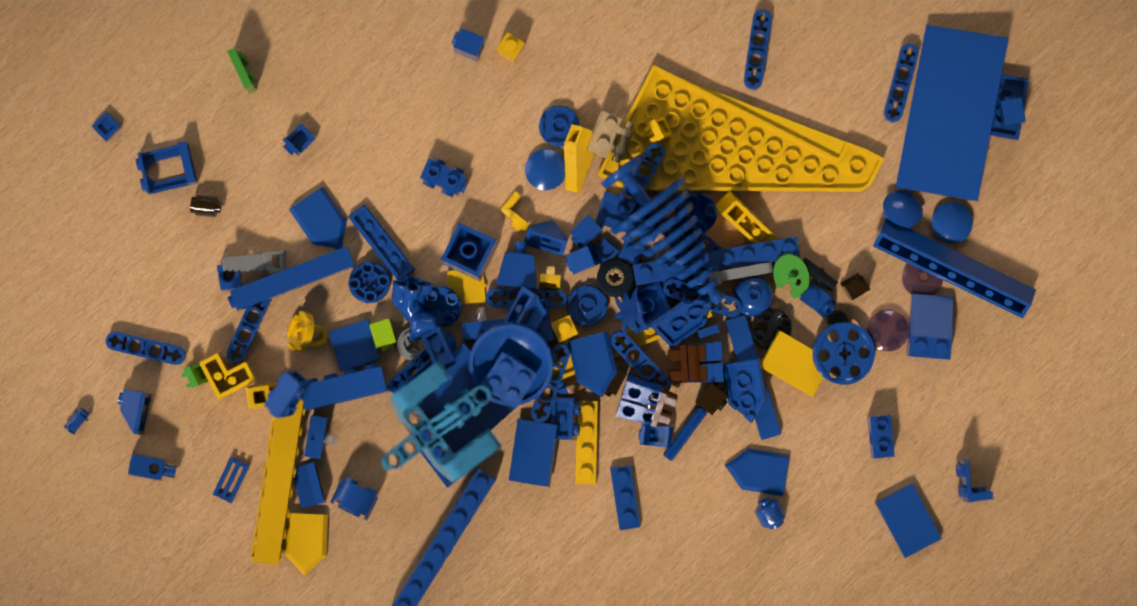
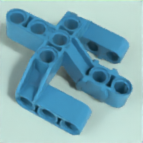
[381,360,502,482]

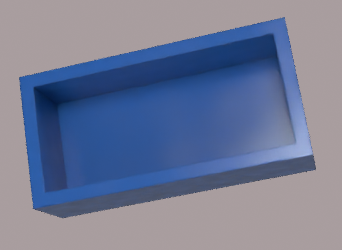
[302,363,389,411]

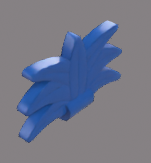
[615,287,648,334]

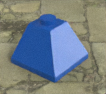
[118,389,151,435]

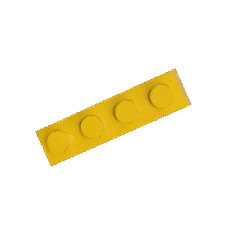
[575,401,598,484]

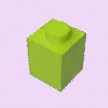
[369,318,397,351]

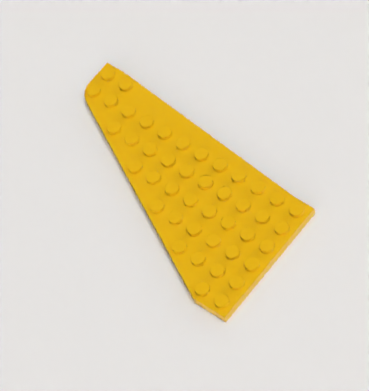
[597,65,885,192]

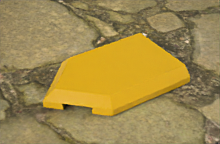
[285,513,328,576]

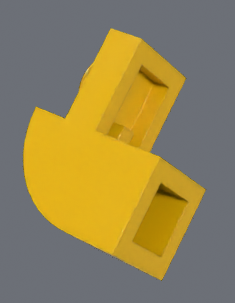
[245,381,278,409]

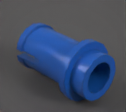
[64,407,90,435]

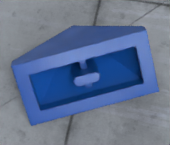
[524,220,568,257]

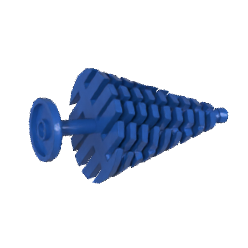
[600,153,723,304]

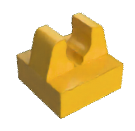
[644,116,673,142]
[539,266,561,290]

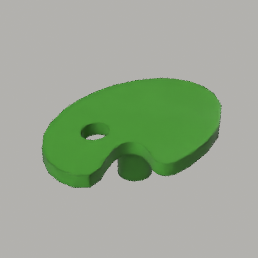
[773,253,809,298]

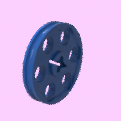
[812,322,875,385]

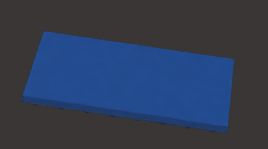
[896,25,1009,202]

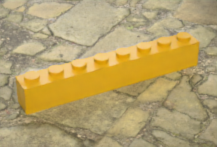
[250,399,305,565]

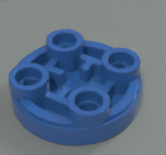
[348,262,390,303]

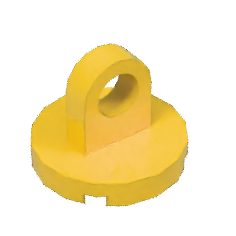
[287,311,327,353]

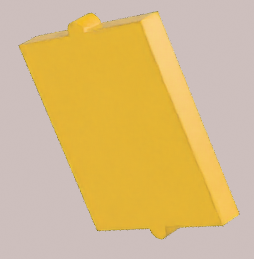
[447,270,487,304]

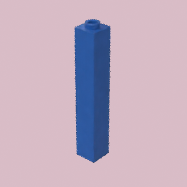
[227,246,355,312]

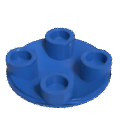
[525,149,565,190]
[883,191,923,229]
[676,193,717,233]
[931,202,973,244]
[424,286,462,326]

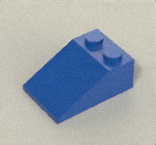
[906,293,953,360]

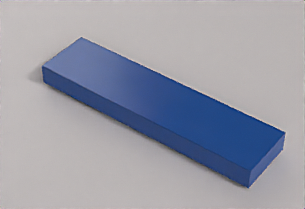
[348,205,415,280]

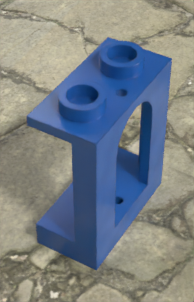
[135,141,198,195]

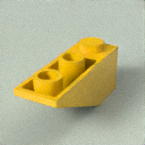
[564,124,595,193]

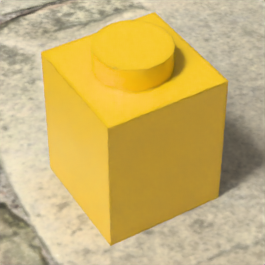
[496,32,525,63]
[551,315,578,343]

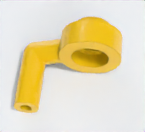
[501,191,530,231]

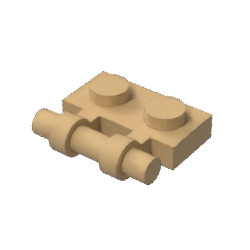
[586,111,634,163]

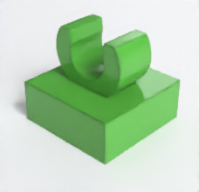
[181,363,208,388]

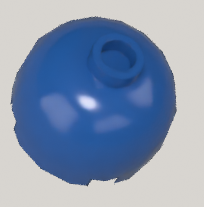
[732,276,773,317]

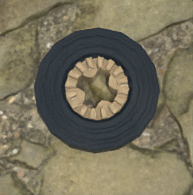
[597,260,634,297]

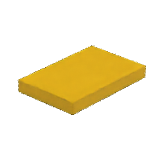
[760,331,827,397]

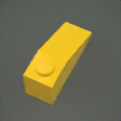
[716,191,777,244]

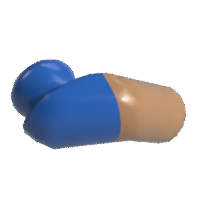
[558,380,586,394]

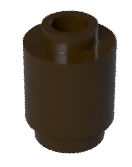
[190,195,222,217]

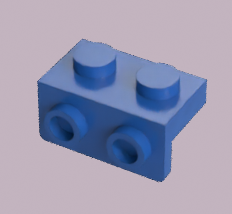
[551,398,581,440]

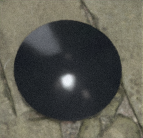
[751,308,792,349]

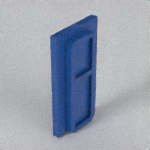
[596,191,656,241]

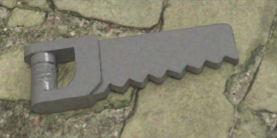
[222,250,287,273]

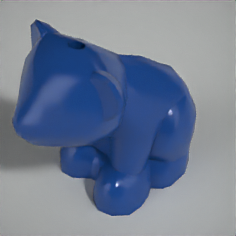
[392,276,438,341]

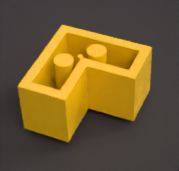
[199,353,258,400]

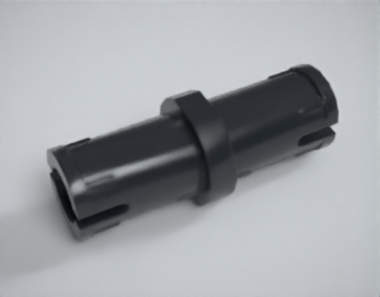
[803,257,838,291]

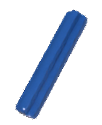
[663,407,707,461]

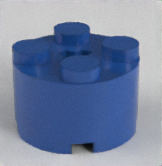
[330,477,378,521]

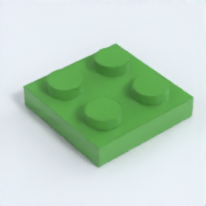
[227,47,258,93]

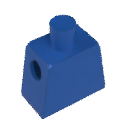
[496,241,536,289]

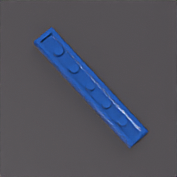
[725,315,781,440]

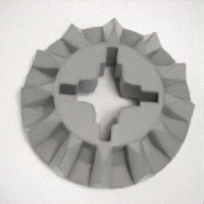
[397,328,426,361]

